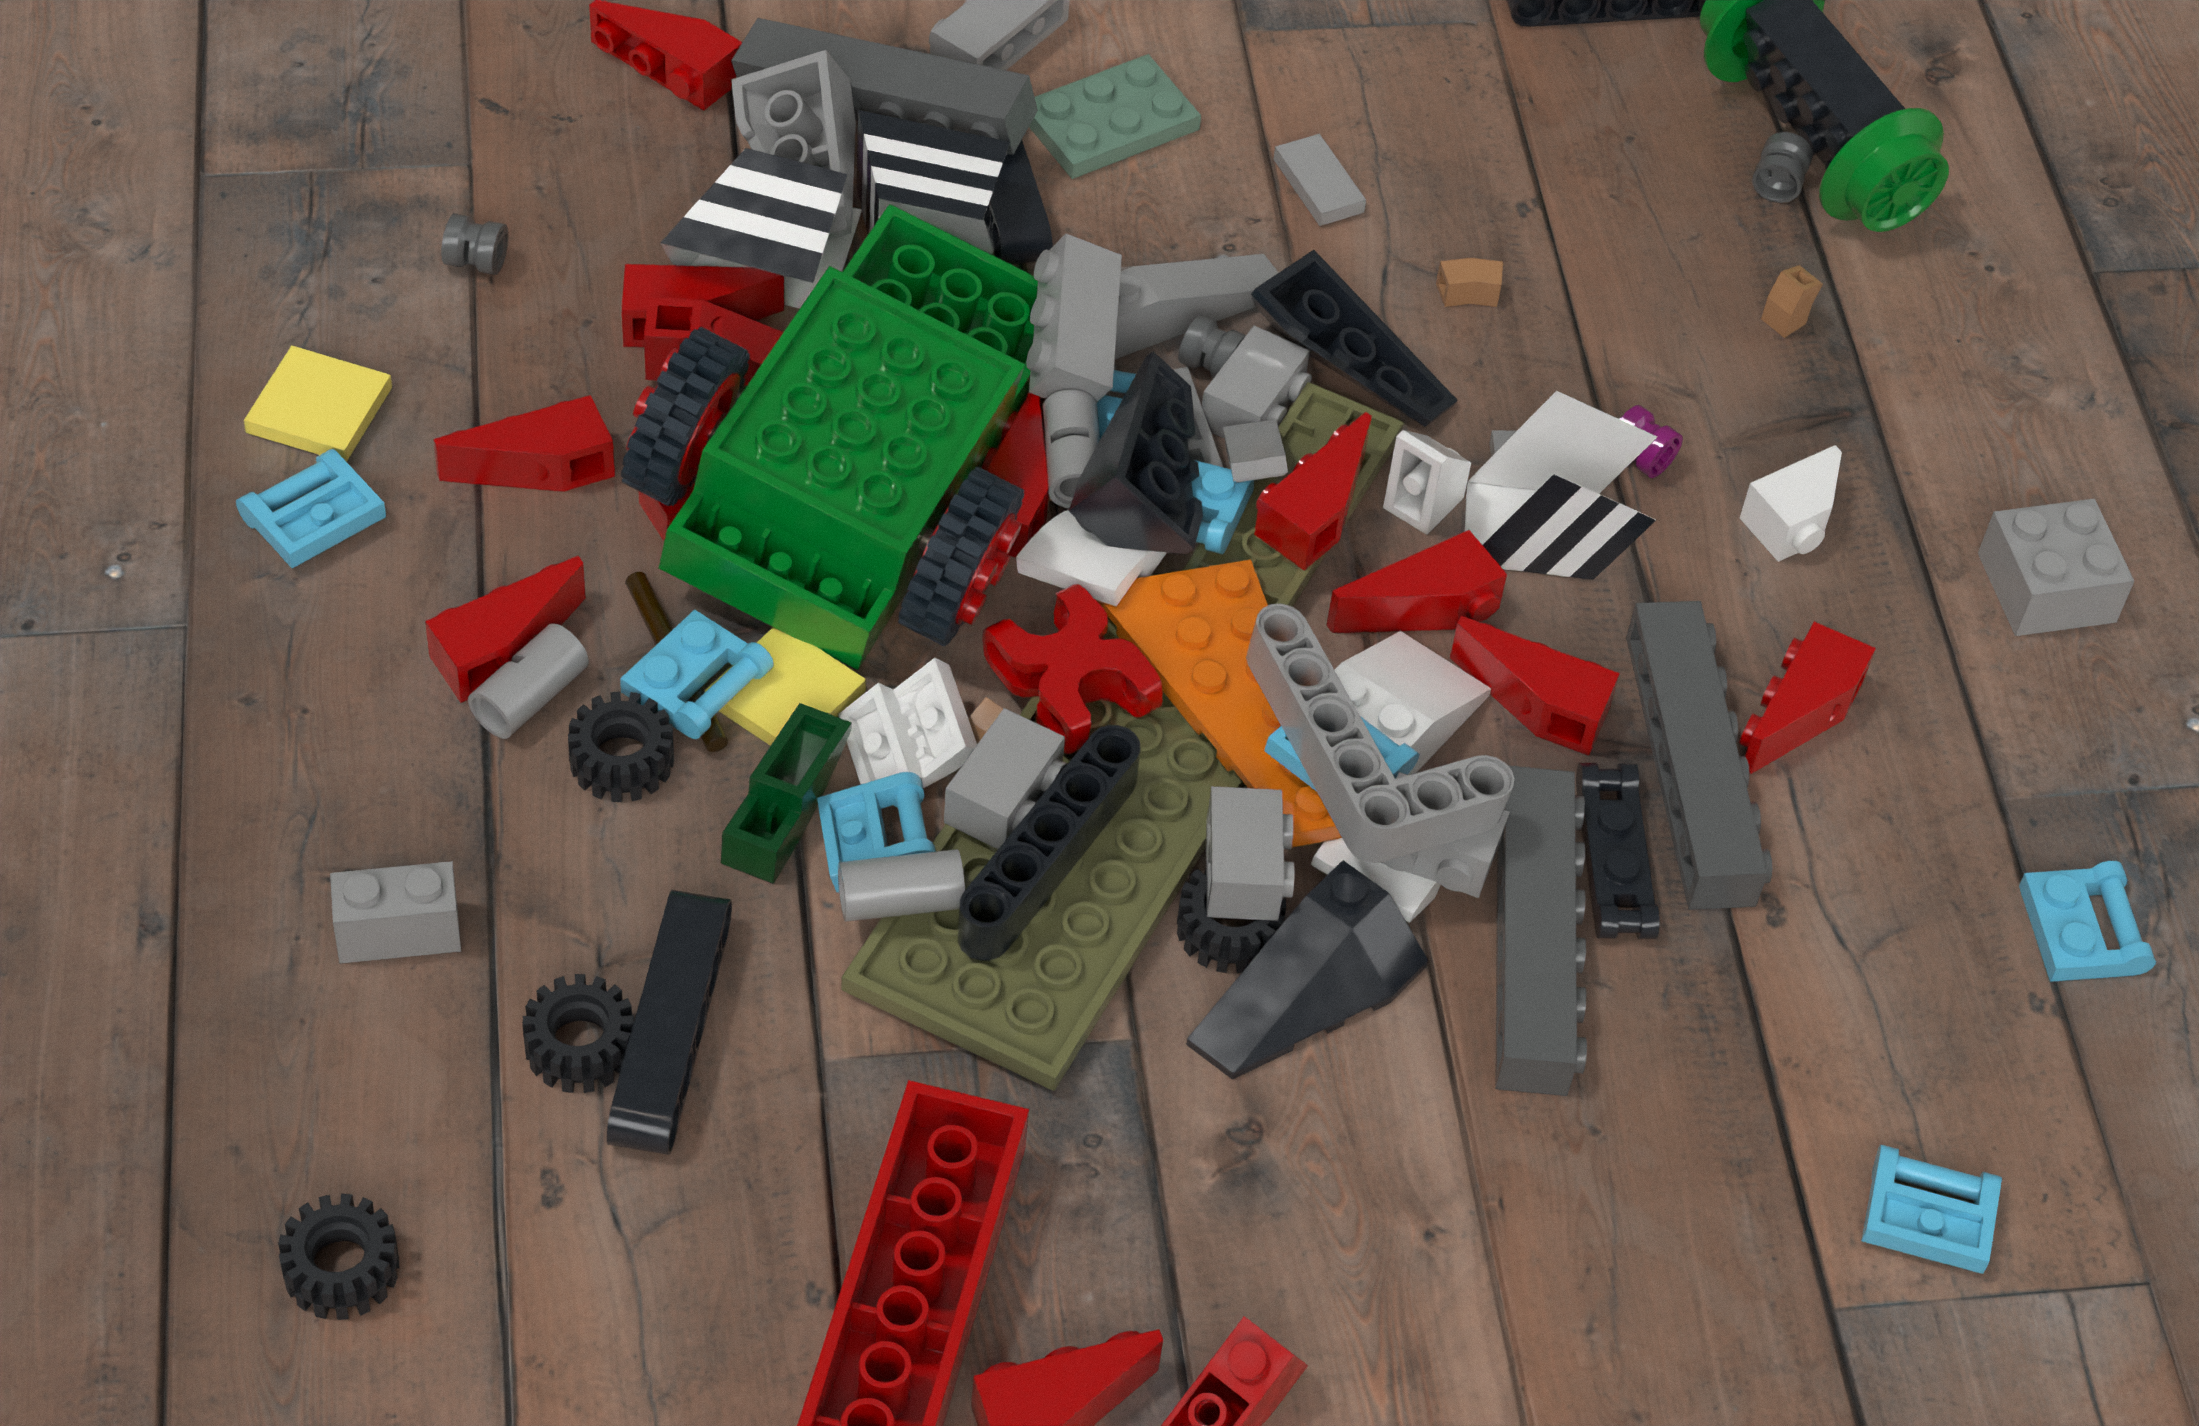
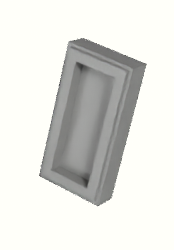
[1273,134,1366,226]
[1223,419,1288,483]

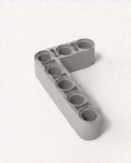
[1246,603,1515,863]

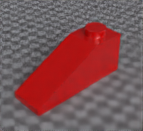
[1326,530,1507,633]

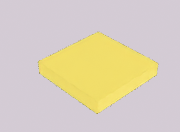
[244,345,392,462]
[705,627,866,746]

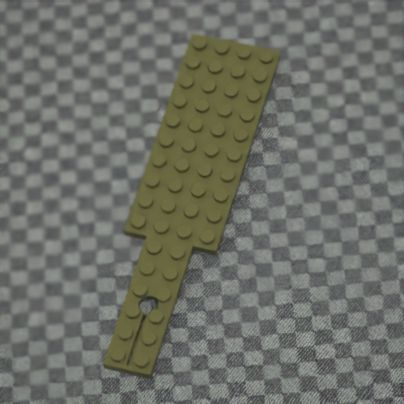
[841,382,1404,1091]

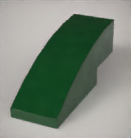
[721,703,852,884]

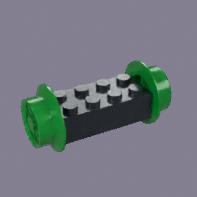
[1700,0,1949,232]

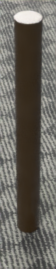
[625,572,728,752]

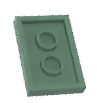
[1029,54,1201,179]

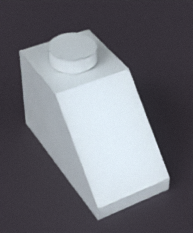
[1383,430,1471,535]
[1740,445,1842,562]

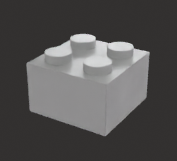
[1978,499,2134,636]

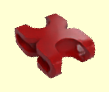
[982,584,1163,754]

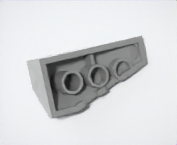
[731,50,856,240]
[1115,254,1279,359]

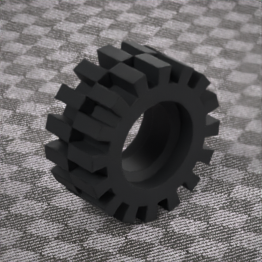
[568,691,674,802]
[1177,868,1287,973]
[522,974,634,1093]
[278,1193,400,1320]

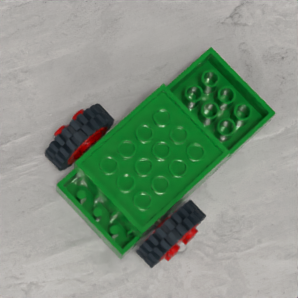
[621,204,1038,670]

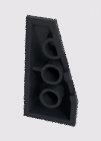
[1251,250,1458,427]
[1069,351,1203,554]
[1186,860,1428,1080]

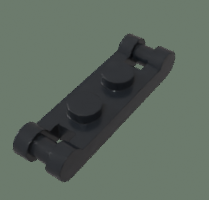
[1576,763,1660,939]

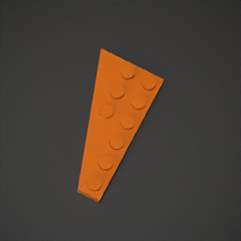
[1096,559,1342,848]

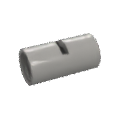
[1043,389,1100,508]
[468,624,589,739]
[838,849,965,922]

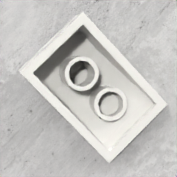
[1335,631,1491,775]

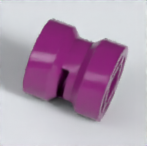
[1620,404,1683,478]

